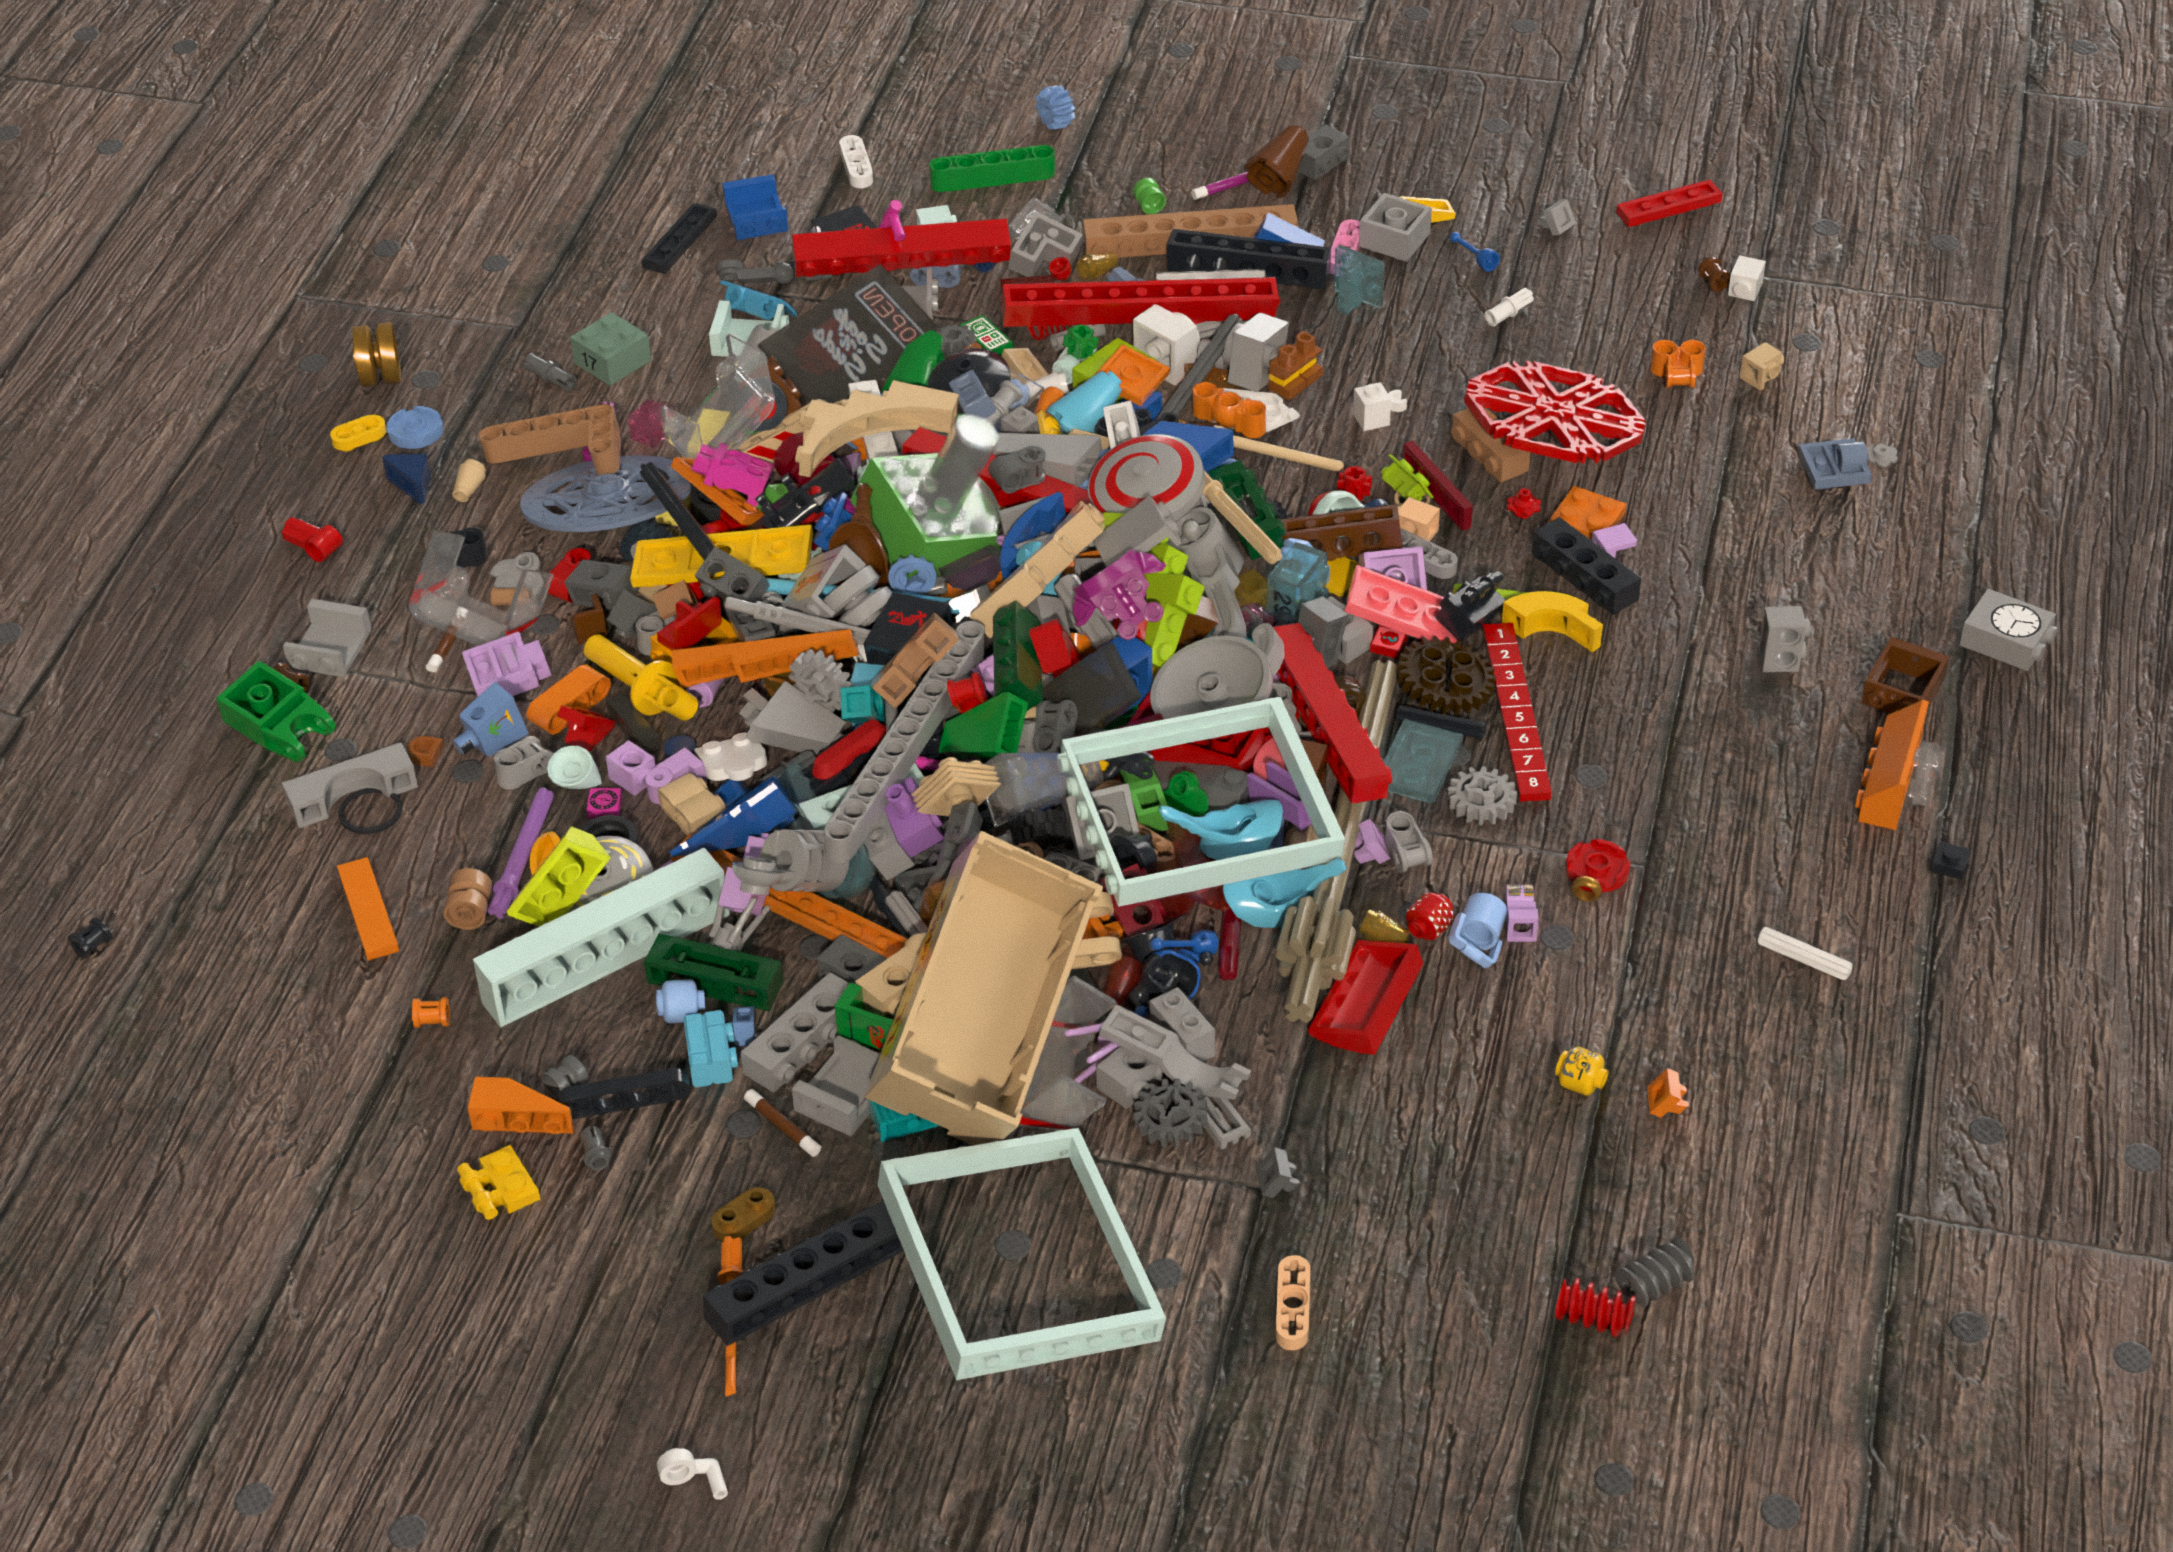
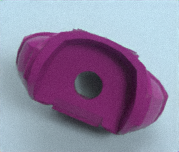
[1071,548,1167,640]

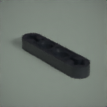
[557,1068,690,1119]

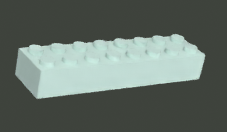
[473,848,730,1028]

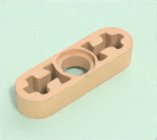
[1276,1255,1310,1350]

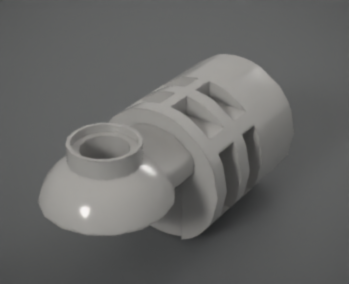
[732,829,849,895]

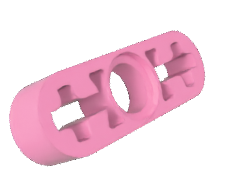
[1330,219,1360,276]

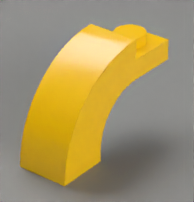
[1502,591,1603,652]

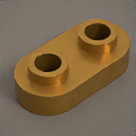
[712,1187,775,1242]

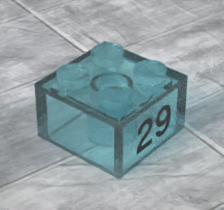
[1267,542,1330,623]

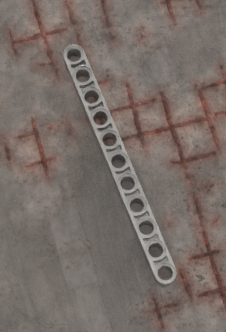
[824,621,985,863]

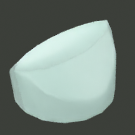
[547,746,602,789]

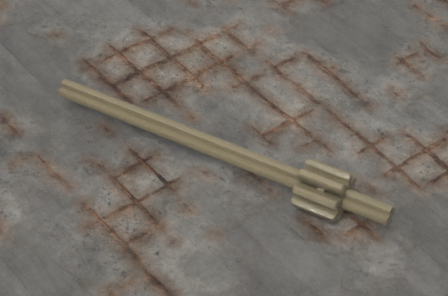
[1275,660,1397,1023]

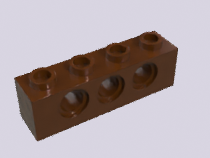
[1281,504,1403,565]

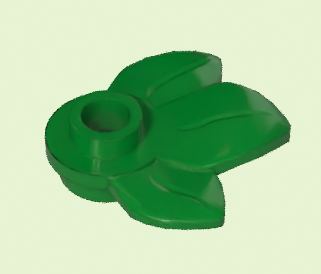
[1163,771,1209,835]

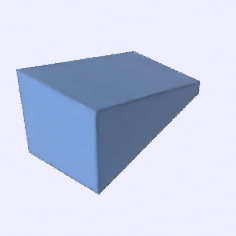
[732,1006,755,1046]

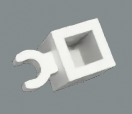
[1353,382,1407,431]

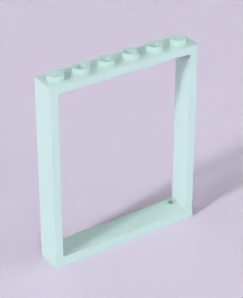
[1057,697,1345,907]
[877,1128,1166,1380]

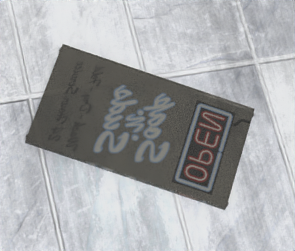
[757,264,939,404]

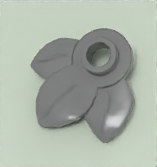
[490,552,541,599]

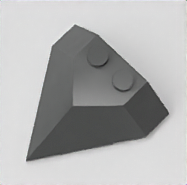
[895,802,983,916]

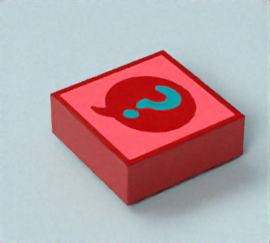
[1370,625,1408,659]

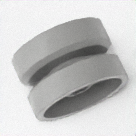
[823,565,892,629]

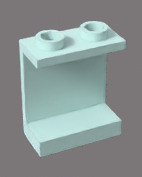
[709,301,789,357]

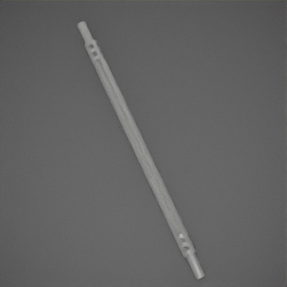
[725,597,1082,698]

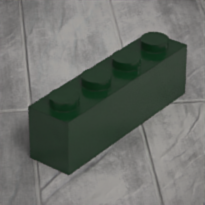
[993,600,1043,711]

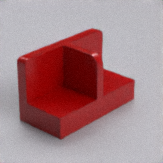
[657,596,722,651]

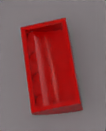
[1308,940,1424,1055]

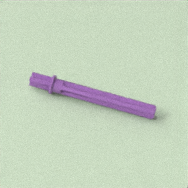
[488,787,554,919]

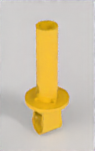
[584,634,698,721]

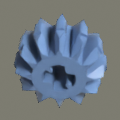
[1035,85,1076,130]

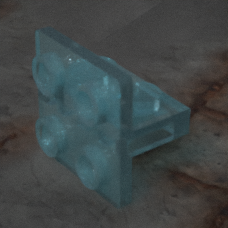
[1334,245,1385,315]

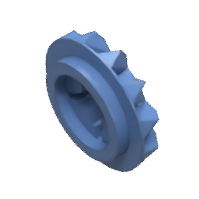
[888,554,937,595]

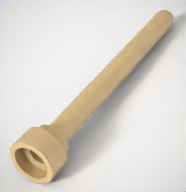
[1213,425,1344,472]

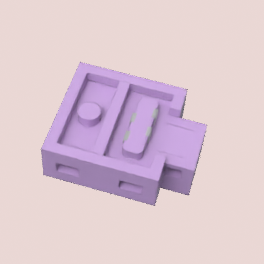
[462,631,552,696]

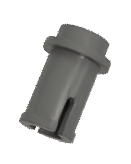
[580,1126,611,1170]

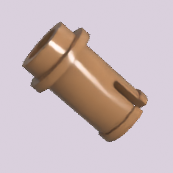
[491,585,530,608]

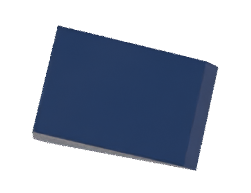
[382,454,431,505]

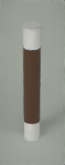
[426,606,471,672]
[744,1089,821,1157]

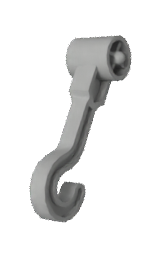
[1167,507,1285,676]

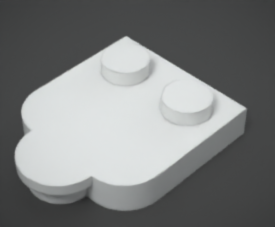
[694,733,767,781]

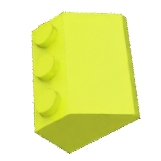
[507,826,611,927]

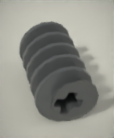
[1615,1238,1695,1307]

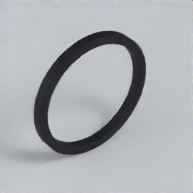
[338,788,402,834]

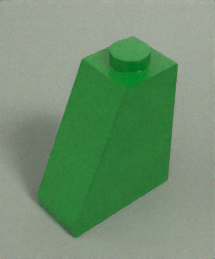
[938,692,1028,762]

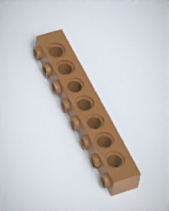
[1083,204,1298,260]

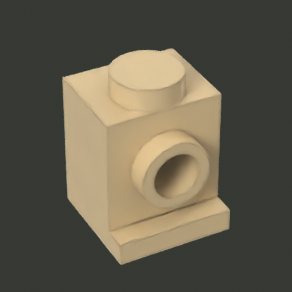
[1740,342,1784,391]

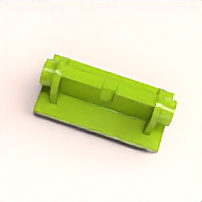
[1381,454,1433,501]

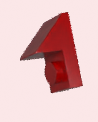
[1029,619,1083,679]
[557,705,616,752]

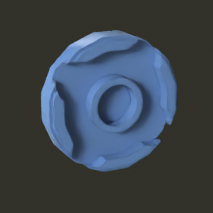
[387,406,443,449]

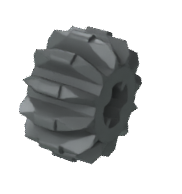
[936,323,976,358]

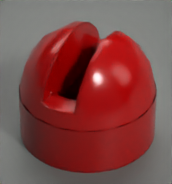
[1049,257,1071,281]

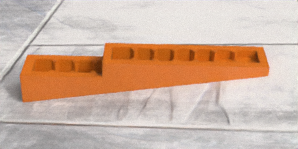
[672,629,859,688]

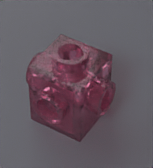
[628,399,673,448]

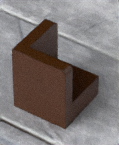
[570,594,607,645]

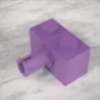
[884,777,944,857]

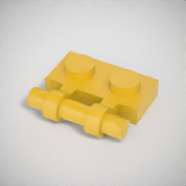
[457,1145,541,1220]

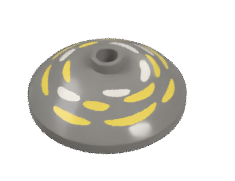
[569,836,654,912]

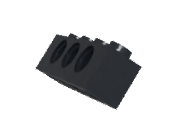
[1532,517,1641,615]

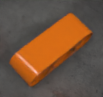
[526,664,611,735]

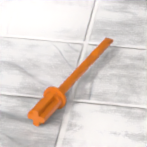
[717,1236,744,1396]

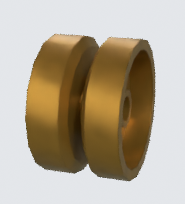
[352,322,401,387]

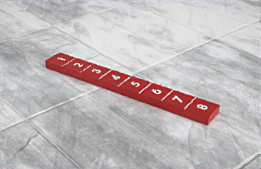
[1482,623,1552,802]

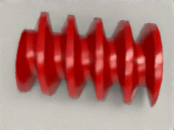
[1555,1277,1636,1338]

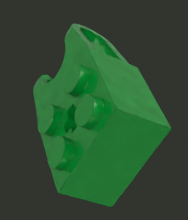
[216,660,336,762]

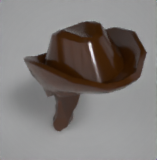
[828,483,889,590]

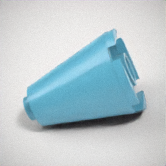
[1045,371,1122,434]

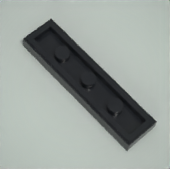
[641,203,717,274]

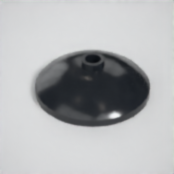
[928,348,1011,415]

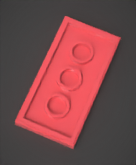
[1344,565,1458,644]

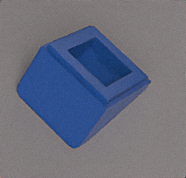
[712,779,750,809]

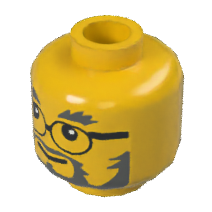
[1555,1046,1609,1096]

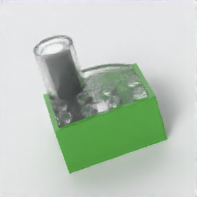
[850,414,1002,581]

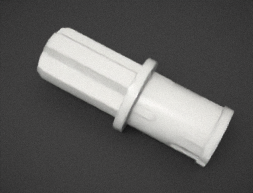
[1485,288,1534,327]

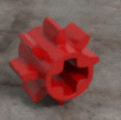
[1337,466,1372,501]

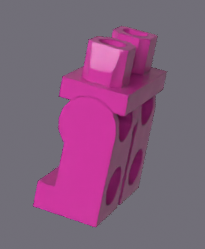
[691,443,774,507]

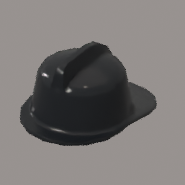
[1110,834,1158,880]
[1120,912,1187,965]

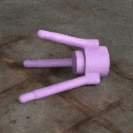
[1064,1021,1120,1085]

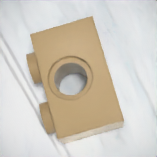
[855,946,918,1019]

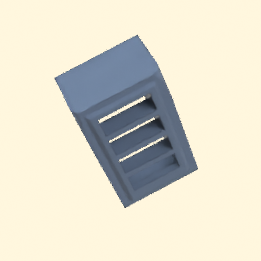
[949,370,996,424]

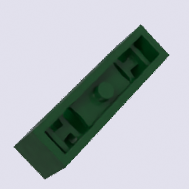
[1208,460,1286,560]
[644,933,784,1012]

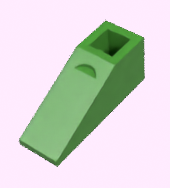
[1119,758,1170,833]

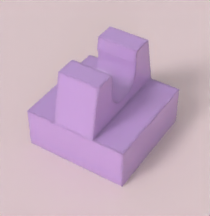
[1354,819,1391,864]

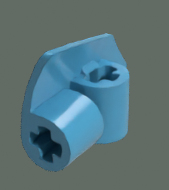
[720,280,797,320]

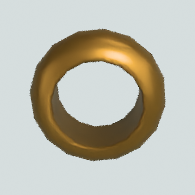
[1572,876,1602,902]

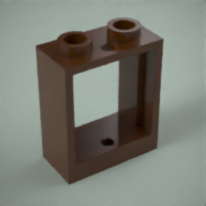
[1861,637,1950,714]

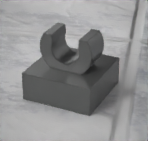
[1256,1147,1300,1198]

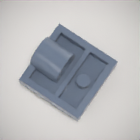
[1798,438,1872,490]

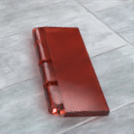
[1166,821,1231,911]

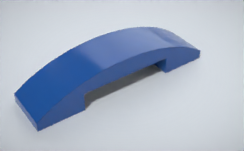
[1000,492,1066,581]

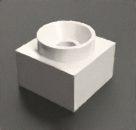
[1133,304,1200,386]

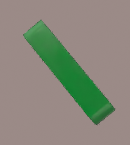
[929,145,1055,192]

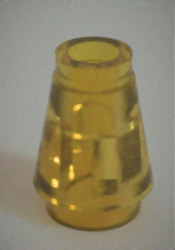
[1077,252,1117,280]
[1359,909,1410,944]

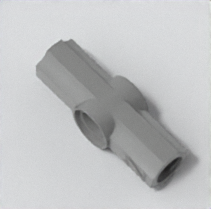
[1054,573,1119,651]

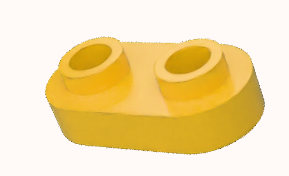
[330,415,387,451]

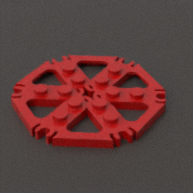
[1464,361,1646,464]

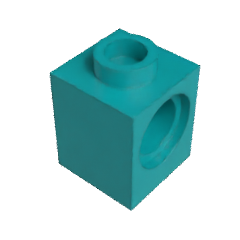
[840,685,884,724]

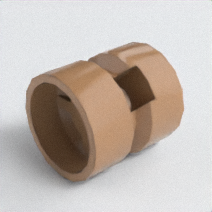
[443,868,492,930]

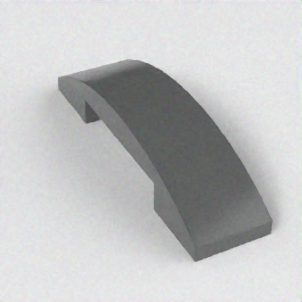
[720,586,776,642]

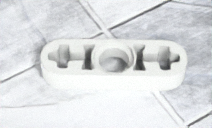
[839,135,873,188]

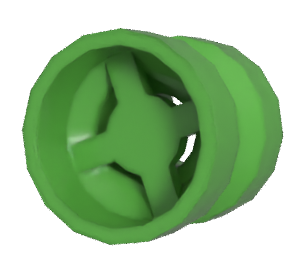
[1133,178,1166,214]

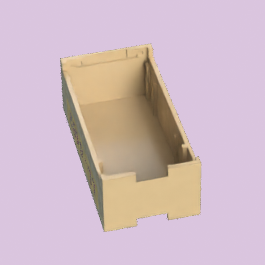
[864,831,1103,1146]

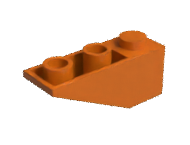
[468,1077,574,1134]

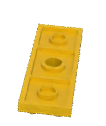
[630,525,813,605]

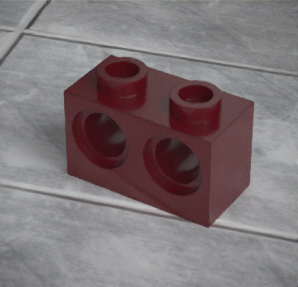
[1098,864,1166,940]

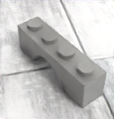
[282,742,418,828]

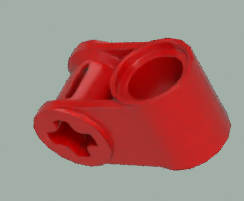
[543,548,591,603]
[947,672,988,714]

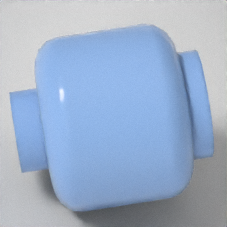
[656,979,705,1024]

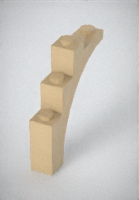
[795,380,959,477]
[969,500,1105,638]

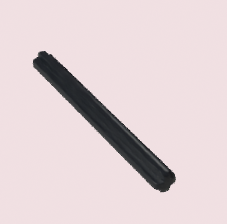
[640,462,715,561]

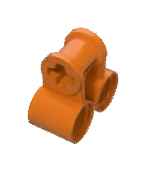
[1650,340,1706,388]

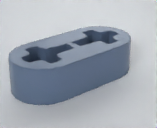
[910,265,962,288]

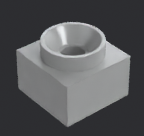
[1223,312,1289,392]

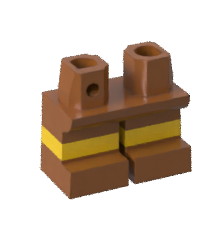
[1268,331,1323,400]

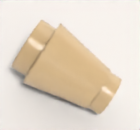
[452,459,486,502]

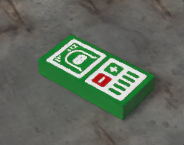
[960,315,1013,355]

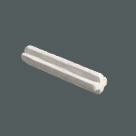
[1758,927,1853,980]

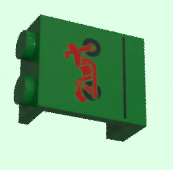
[834,983,893,1053]

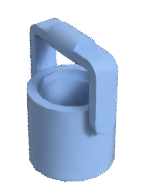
[1448,893,1507,968]

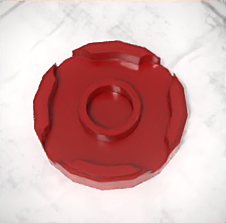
[1565,839,1631,893]

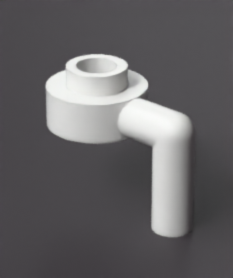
[657,1448,728,1499]

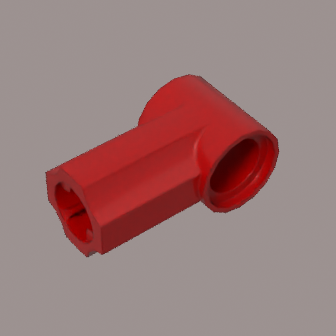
[282,517,343,562]

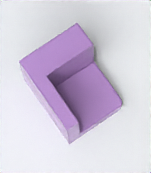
[1592,523,1637,558]

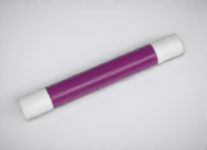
[1191,172,1249,200]

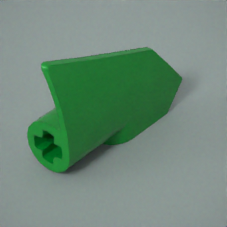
[881,330,944,393]

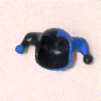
[1126,949,1213,1018]

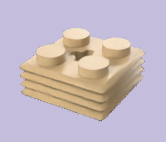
[911,757,1001,816]

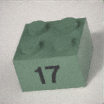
[570,312,651,386]

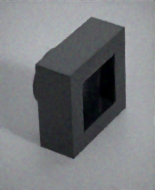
[1930,841,1972,880]

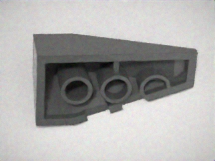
[1152,761,1250,817]

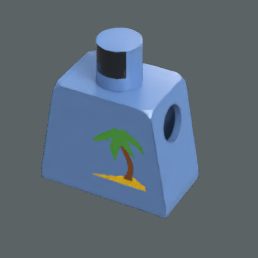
[453,682,529,757]

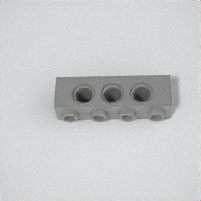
[741,972,849,1093]

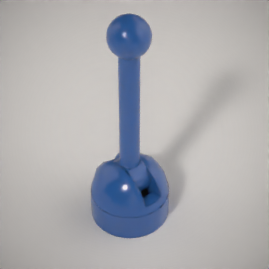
[1450,232,1500,272]
[1150,930,1218,955]

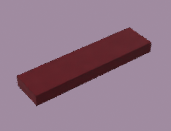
[1403,440,1473,531]

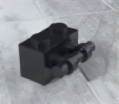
[1435,571,1506,642]

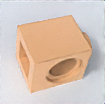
[1398,497,1440,541]

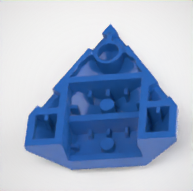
[669,775,796,857]

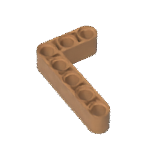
[478,404,621,475]

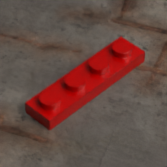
[1616,179,1723,227]

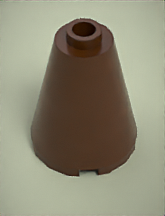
[1244,125,1309,198]

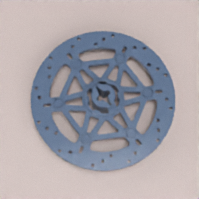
[520,455,693,532]

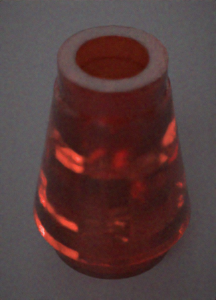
[1103,956,1142,1006]

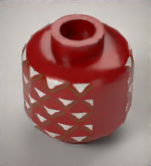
[1406,892,1454,941]

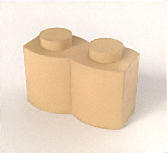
[657,773,726,836]

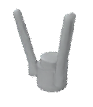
[708,886,770,951]

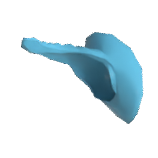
[1158,799,1283,860]
[1223,858,1347,928]

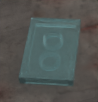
[1383,719,1463,803]

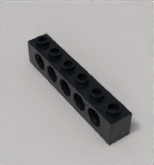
[1167,229,1331,289]
[703,1201,904,1346]

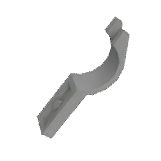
[1099,1004,1251,1100]

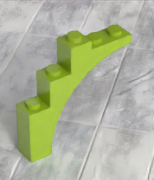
[1103,512,1205,670]

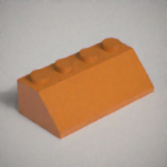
[1855,700,1929,830]

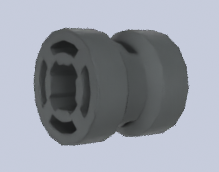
[541,1055,589,1100]

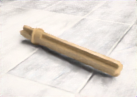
[1203,472,1282,564]

